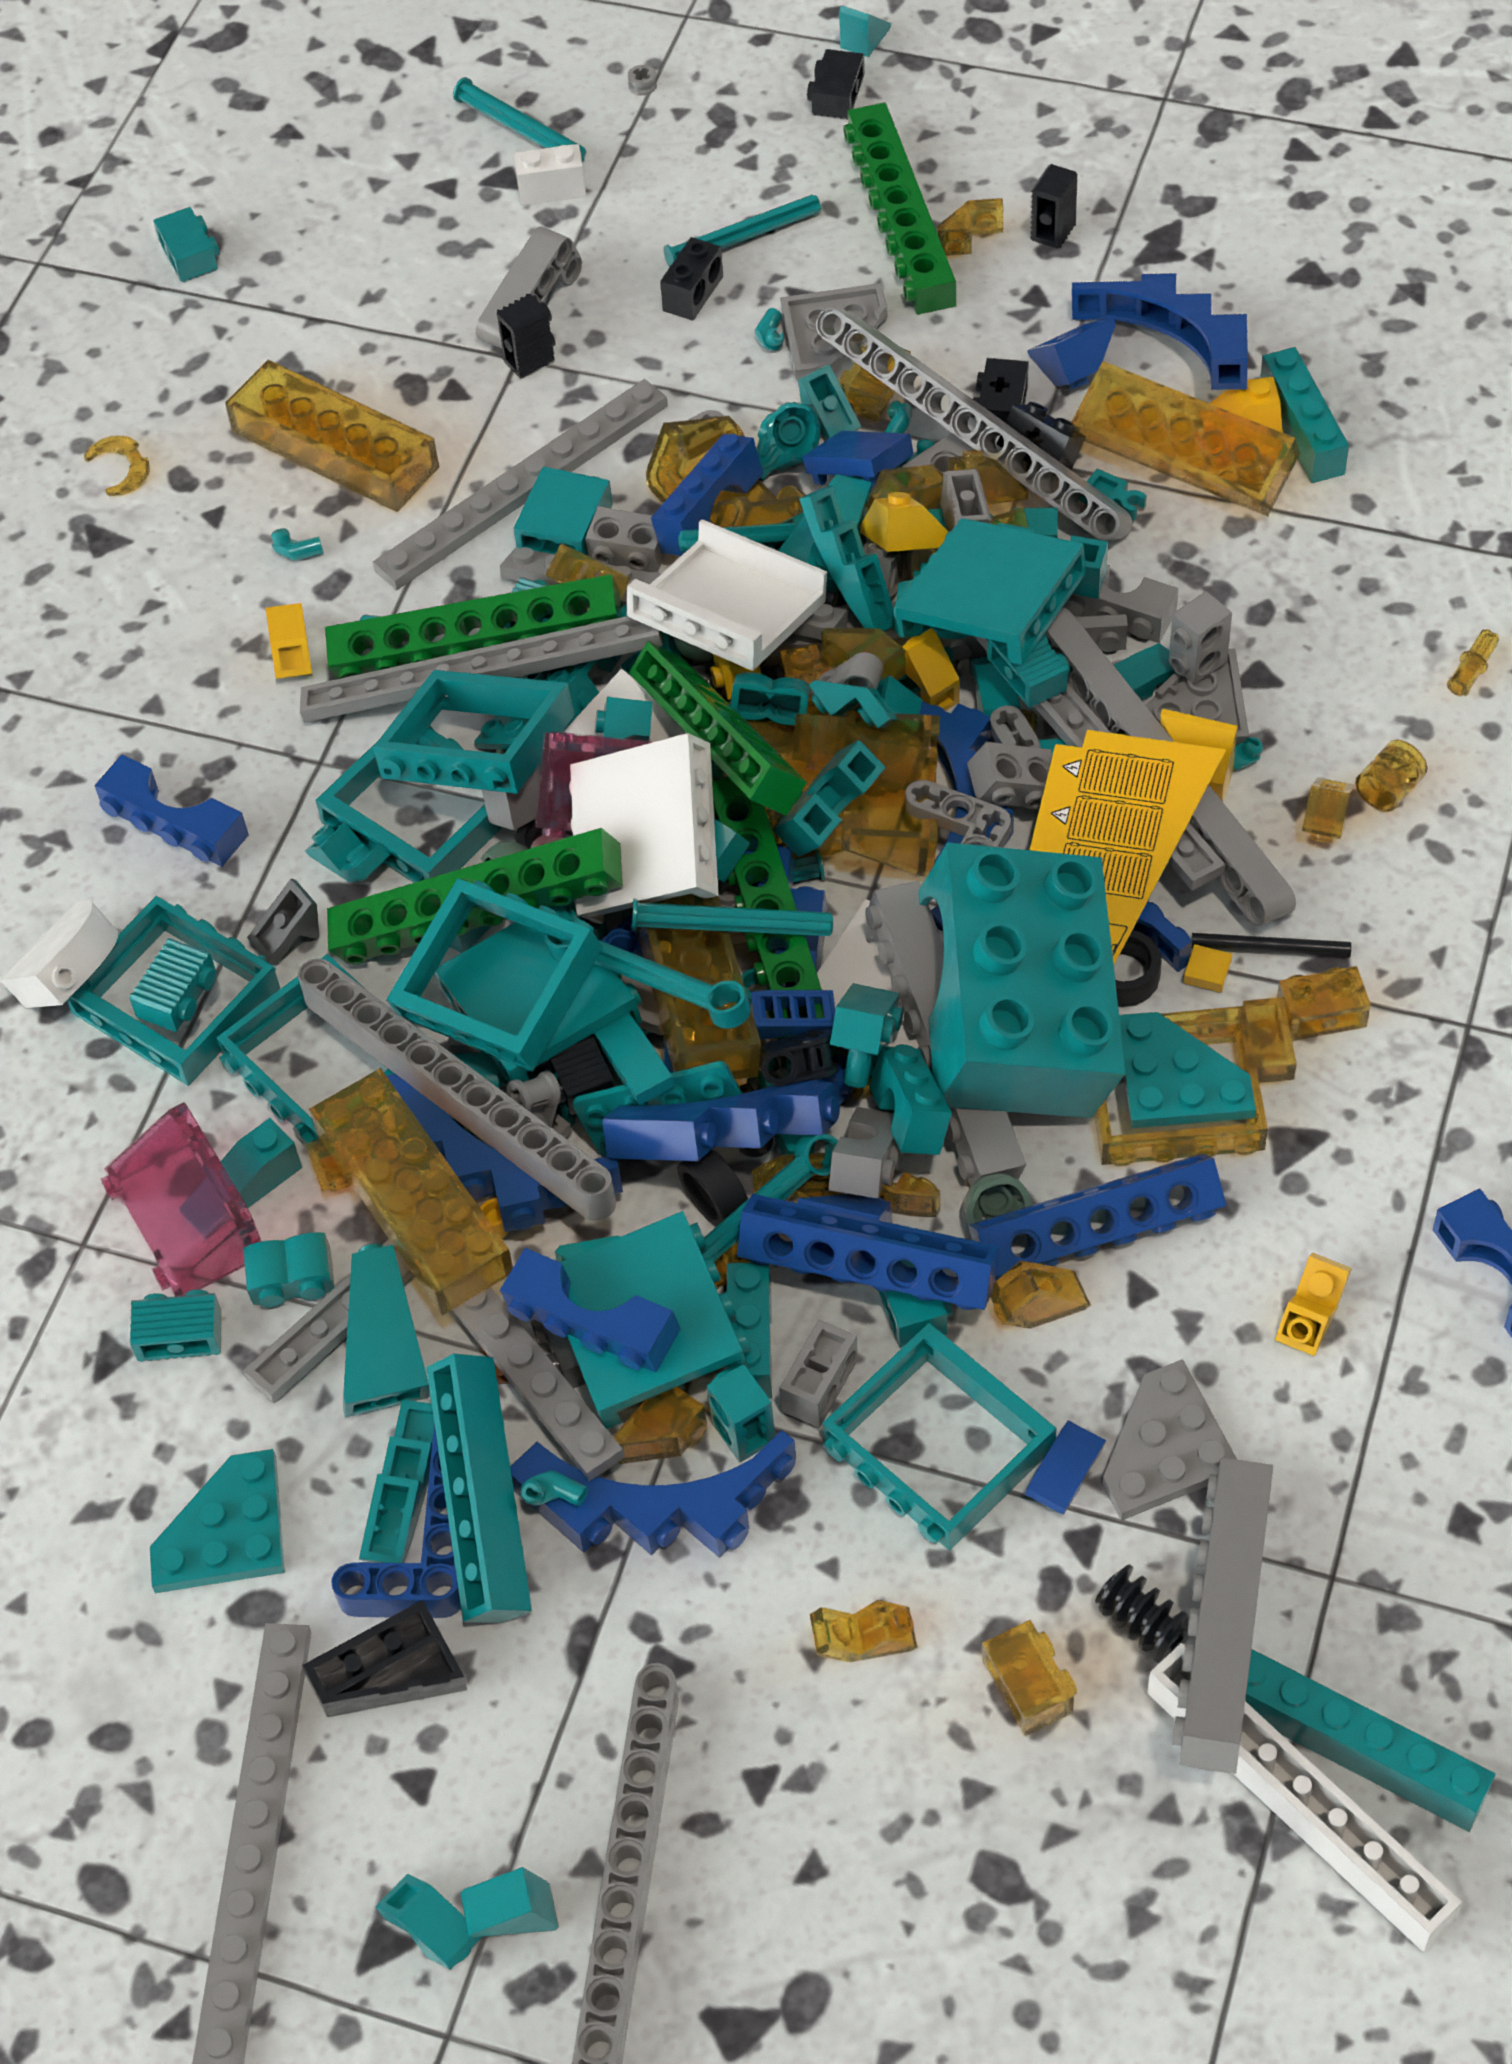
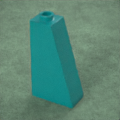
[343,1243,429,1417]

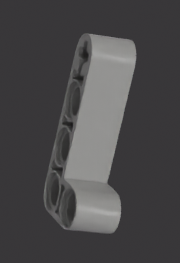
[476,226,582,349]

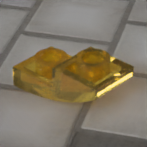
[879,1172,941,1217]

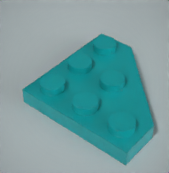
[1119,1012,1256,1129]
[150,1449,285,1594]

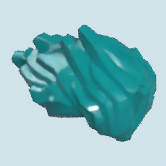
[757,402,821,480]

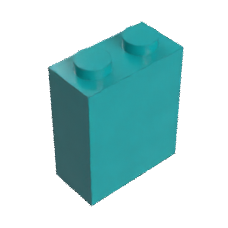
[513,466,613,560]

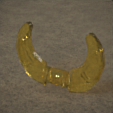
[84,436,150,496]

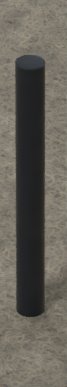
[1191,933,1351,958]

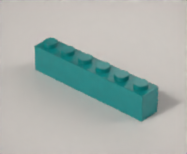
[426,1353,532,1623]
[1245,1649,1496,1833]

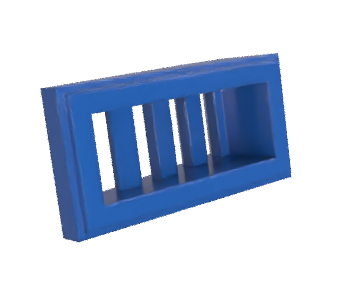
[751,990,835,1040]

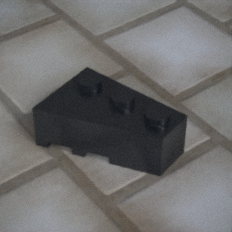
[302,1600,467,1717]

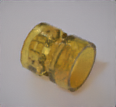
[1355,739,1428,812]

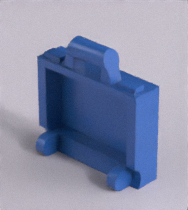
[803,431,914,489]

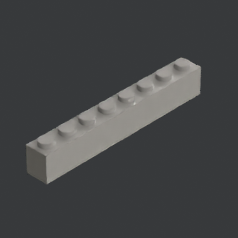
[865,881,1027,1188]
[1172,1457,1274,1774]

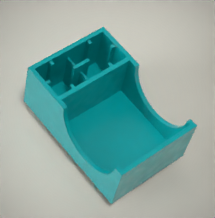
[918,842,1126,1118]

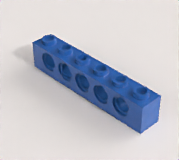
[968,1153,1227,1281]
[737,1194,999,1310]

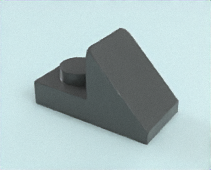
[247,879,319,964]

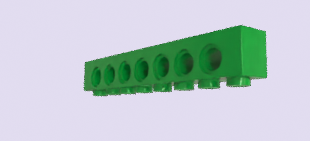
[843,102,956,315]
[325,574,622,679]
[629,641,807,816]
[712,777,839,1057]
[327,828,623,965]

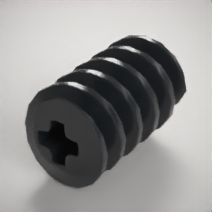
[1095,1564,1189,1664]

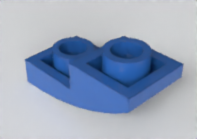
[1025,1420,1106,1515]

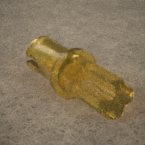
[1447,629,1499,696]

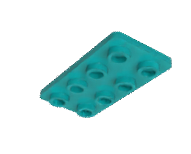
[474,659,599,749]
[573,1061,742,1156]

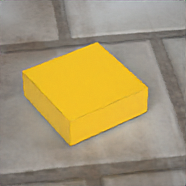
[1183,944,1233,993]

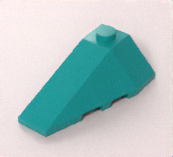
[778,474,872,605]

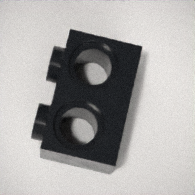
[660,237,723,321]

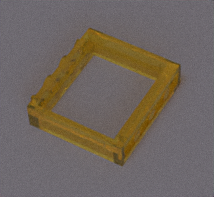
[1094,1006,1268,1166]

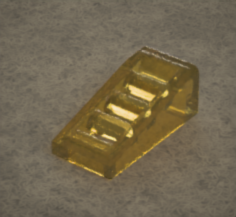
[546,544,631,600]

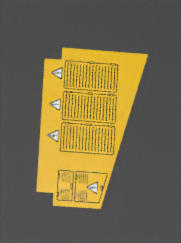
[1030,730,1226,964]

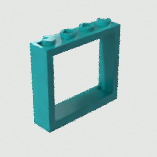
[373,670,575,794]
[315,726,503,883]
[386,878,603,1072]
[67,895,280,1087]
[216,954,395,1154]
[822,1323,1057,1551]

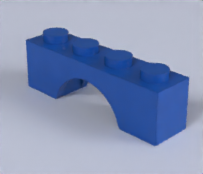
[651,434,763,556]
[94,754,249,867]
[1433,1188,1512,1338]
[500,1248,681,1373]

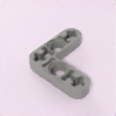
[905,780,1011,848]

